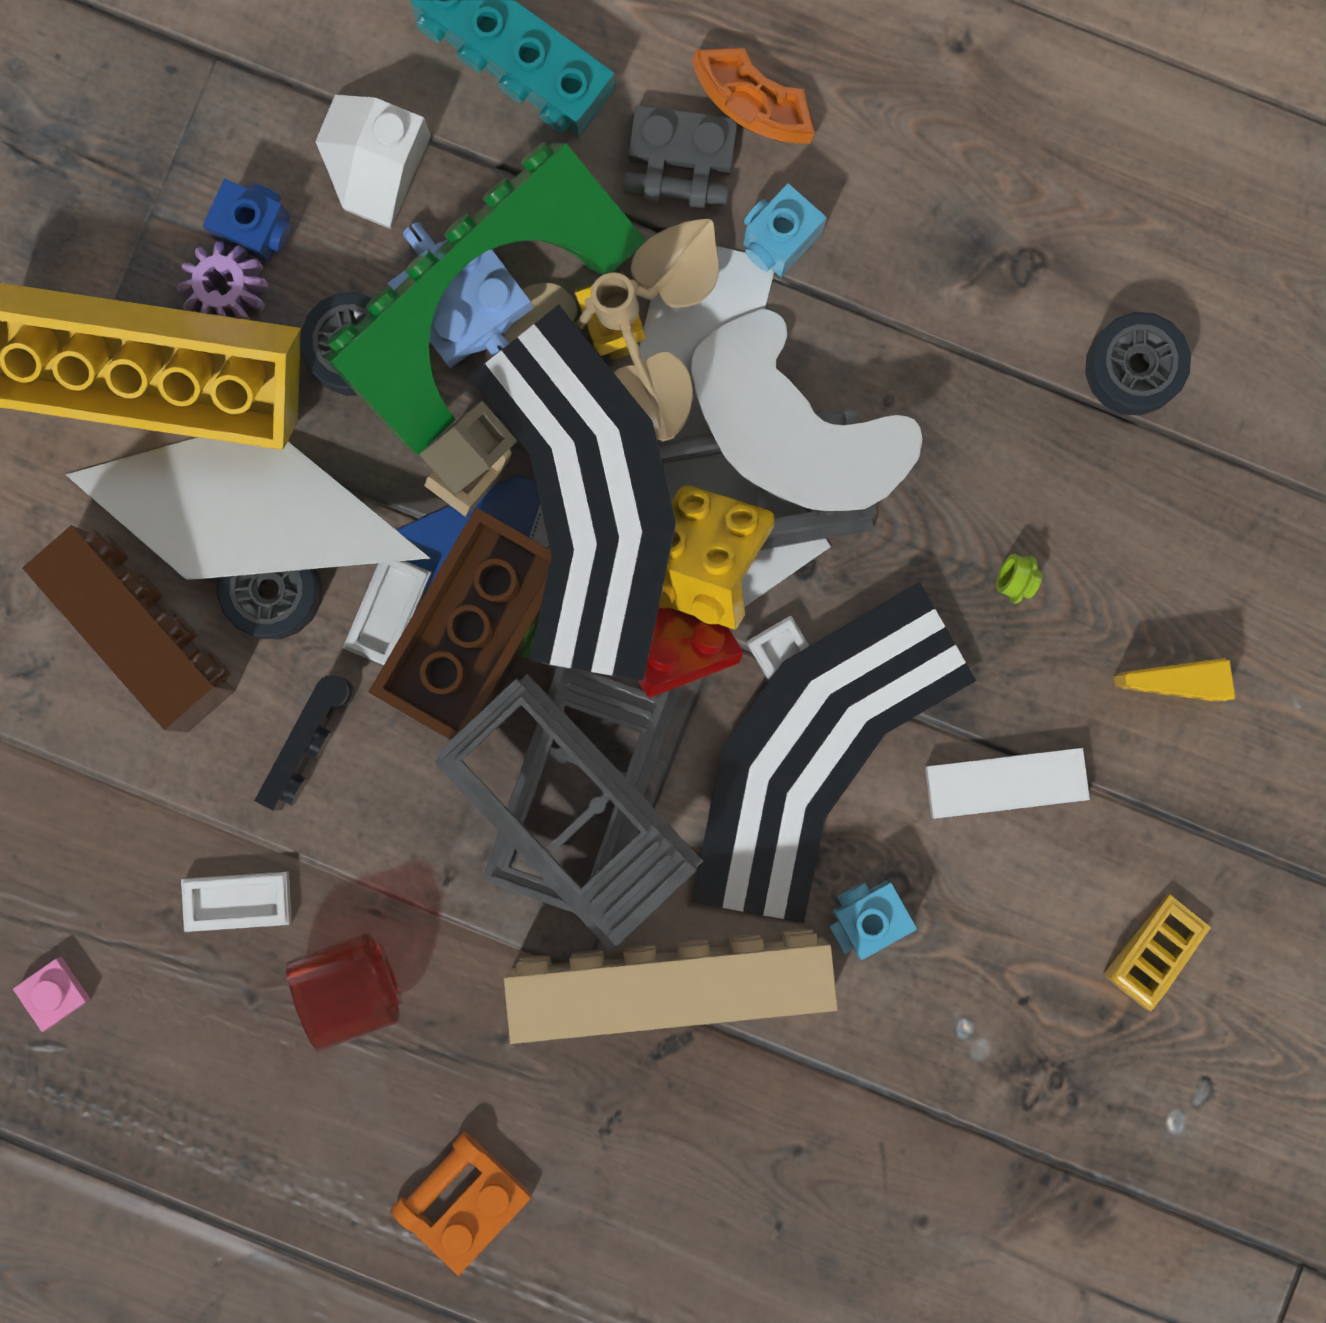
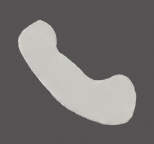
[691,309,922,511]

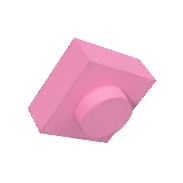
[13,957,91,1032]

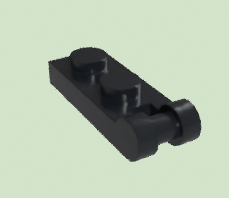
[254,675,355,811]

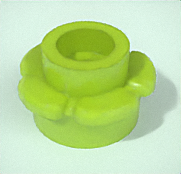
[996,554,1042,604]

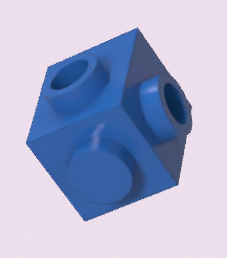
[203,178,292,263]

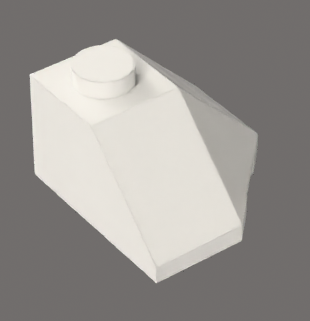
[315,95,431,230]

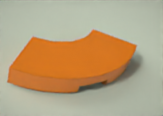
[692,48,815,144]

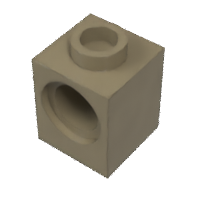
[420,401,517,495]

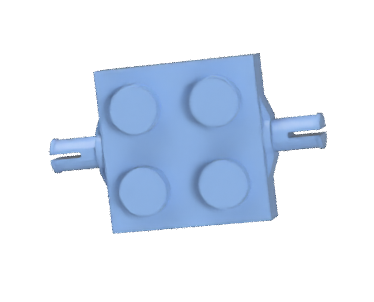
[388,222,534,369]

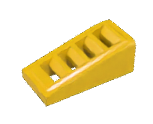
[1113,658,1235,702]
[1103,894,1211,1012]

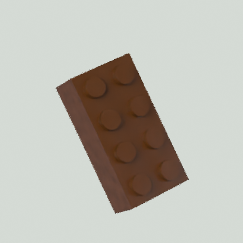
[368,507,552,740]
[22,525,235,732]

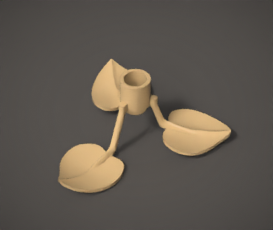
[504,219,719,442]

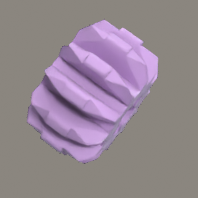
[177,241,269,320]

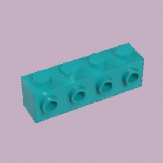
[410,0,616,138]

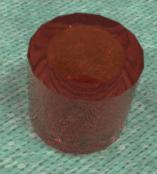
[286,933,402,1053]

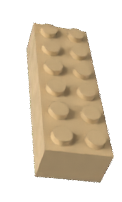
[504,929,838,1044]

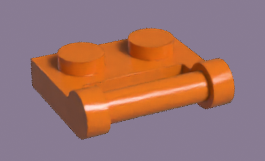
[390,1131,533,1276]

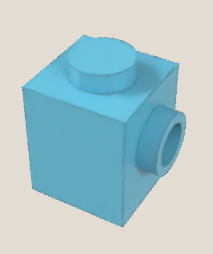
[743,183,827,278]
[829,880,917,961]

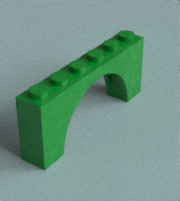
[323,142,646,456]

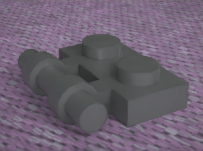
[624,105,737,208]

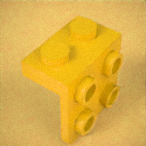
[659,485,775,630]

